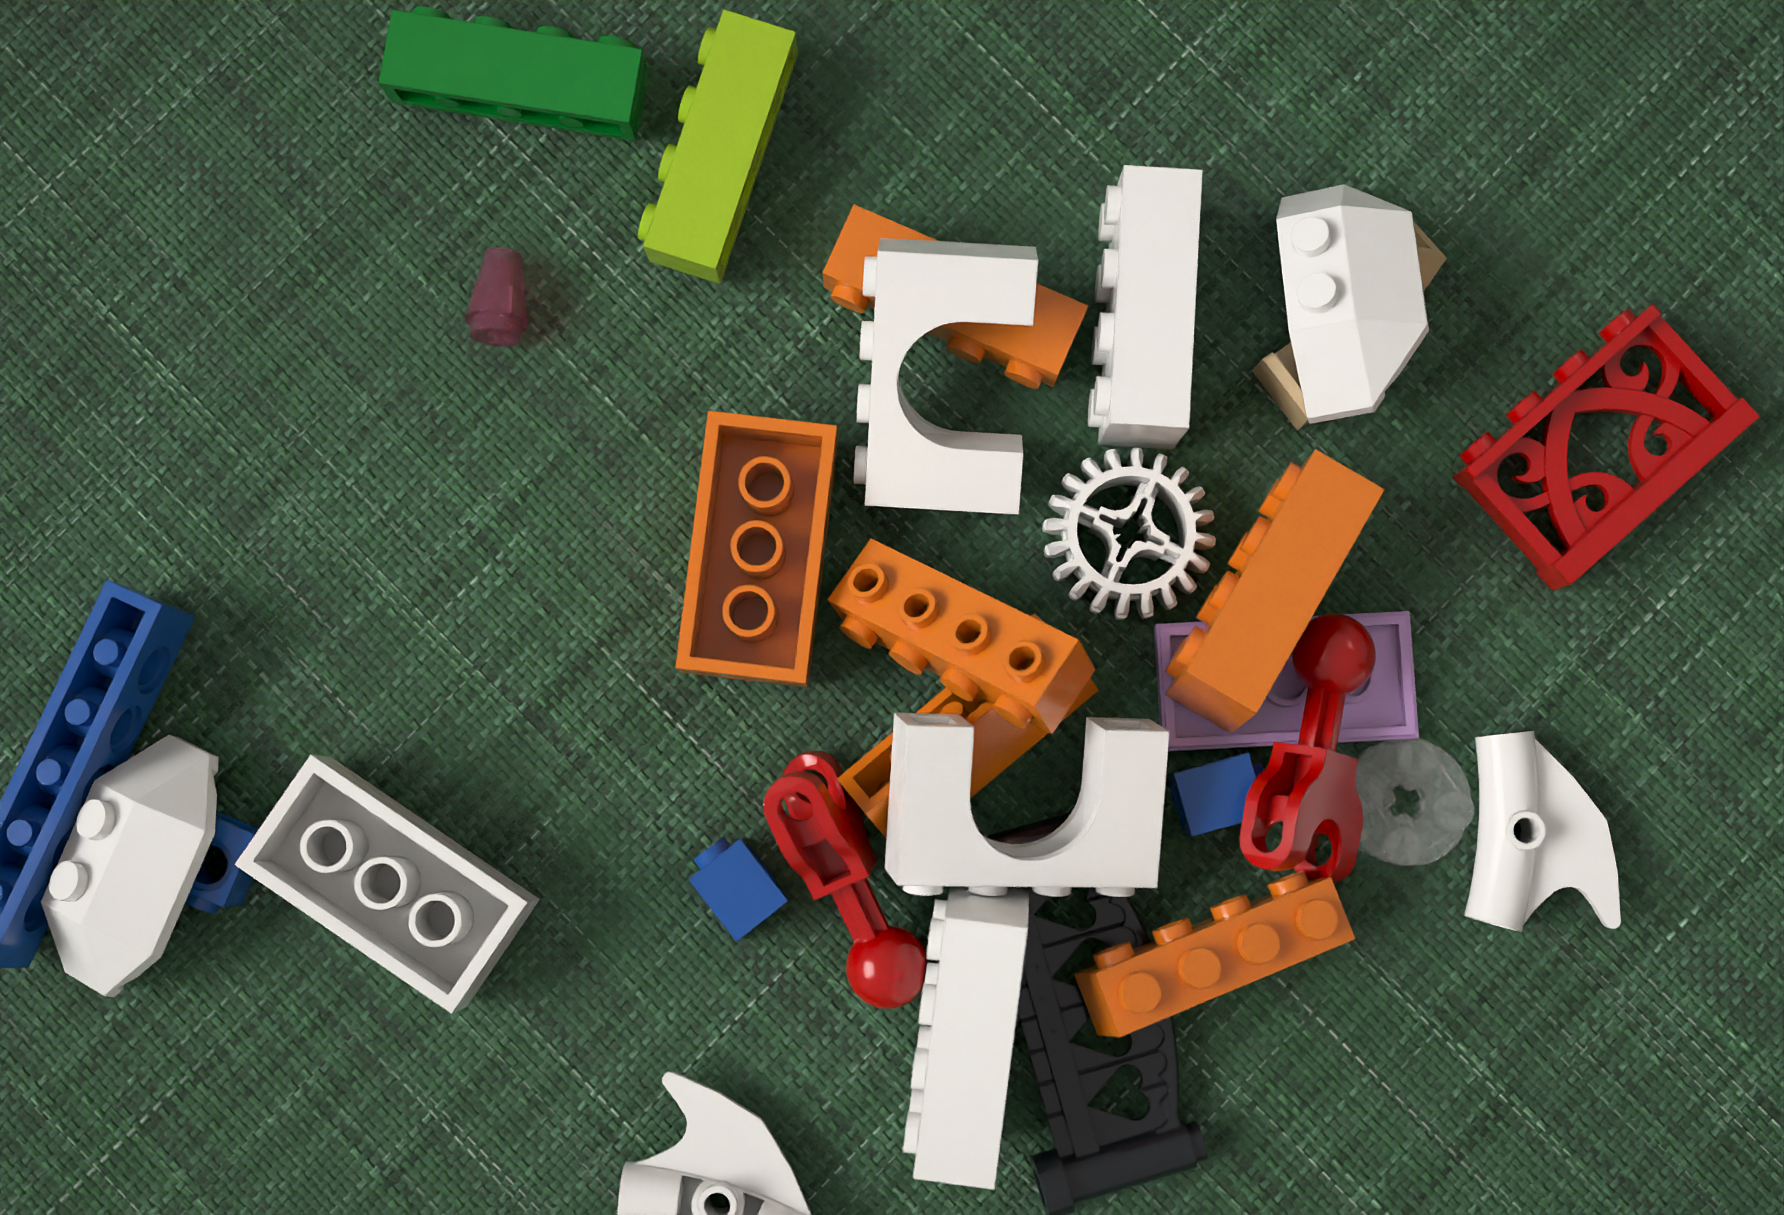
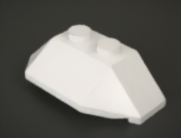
[1276,184,1429,424]
[41,735,219,997]

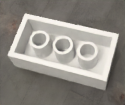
[1088,165,1202,450]
[235,755,540,1014]
[903,886,1029,1190]

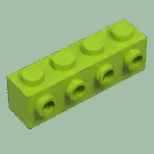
[638,9,798,284]

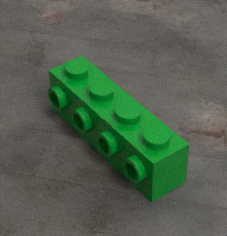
[378,6,649,141]

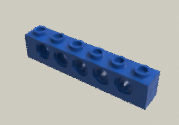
[0,580,196,968]

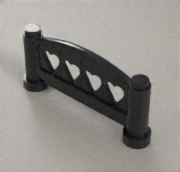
[986,812,1208,1215]

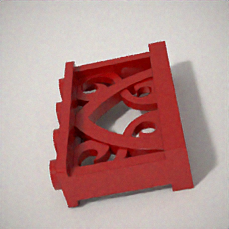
[1452,304,1760,591]

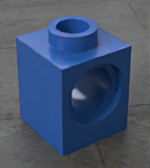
[1166,753,1264,837]
[185,811,260,913]
[688,837,791,942]

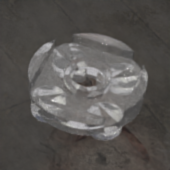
[1355,738,1474,866]

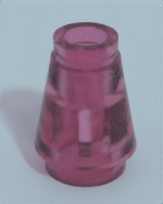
[465,248,528,346]

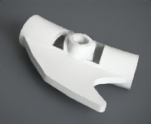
[1464,731,1621,932]
[618,1071,812,1215]

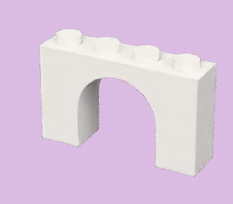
[854,238,1038,514]
[885,713,1169,897]

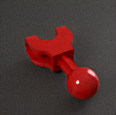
[1240,614,1376,883]
[763,750,929,1009]

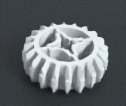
[1042,448,1216,620]

